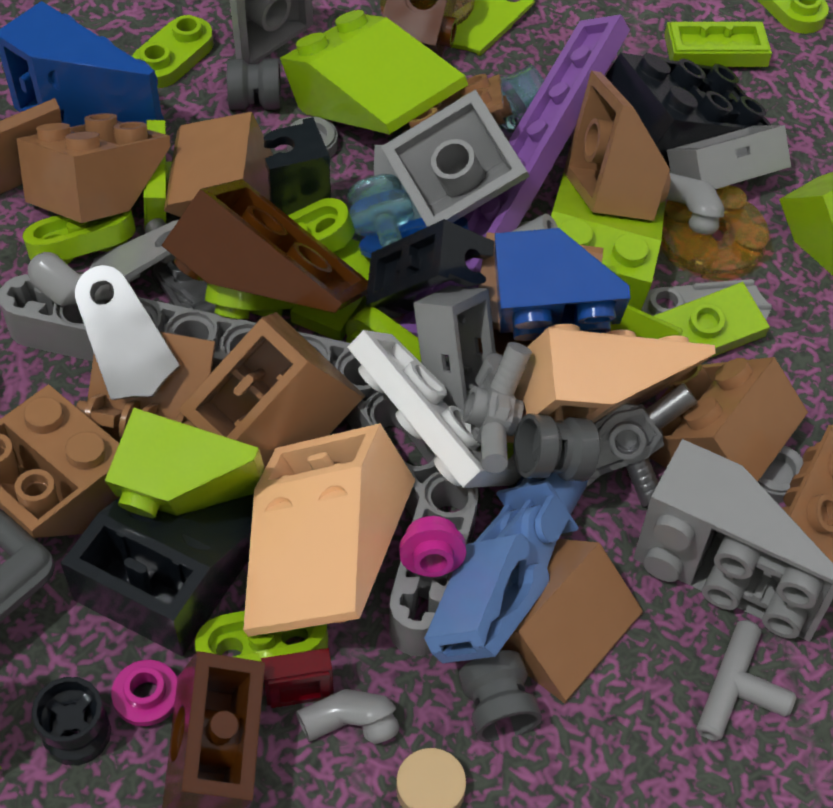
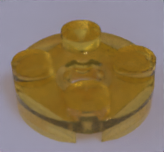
[660,185,769,281]

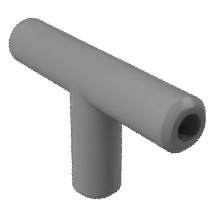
[696,620,797,741]

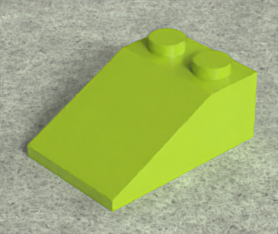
[280,10,468,134]
[551,173,666,310]

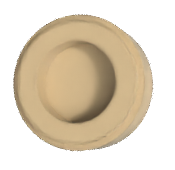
[396,748,466,808]

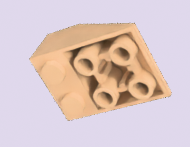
[507,324,716,443]
[243,423,415,637]

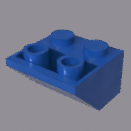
[495,228,630,341]

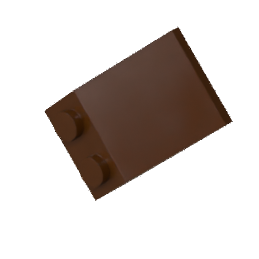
[161,179,368,313]

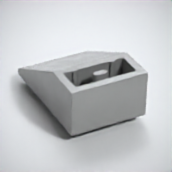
[633,439,833,642]

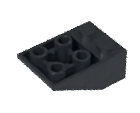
[605,52,771,168]
[60,494,254,656]

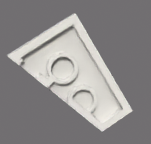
[347,330,521,488]

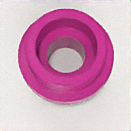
[399,516,466,577]
[111,660,177,726]

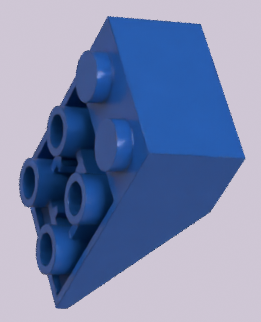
[0,1,164,127]

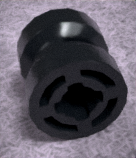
[31,677,111,765]

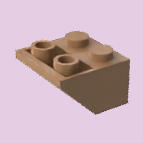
[16,113,171,223]
[178,312,365,468]
[649,357,808,482]
[0,384,119,538]

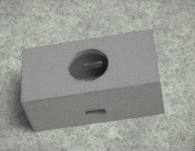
[667,125,791,189]
[413,285,496,411]

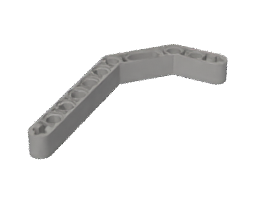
[0,274,478,656]

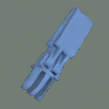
[424,473,588,663]

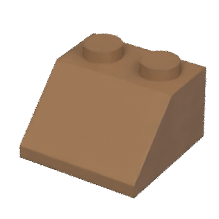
[563,70,671,221]

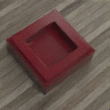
[261,648,334,708]

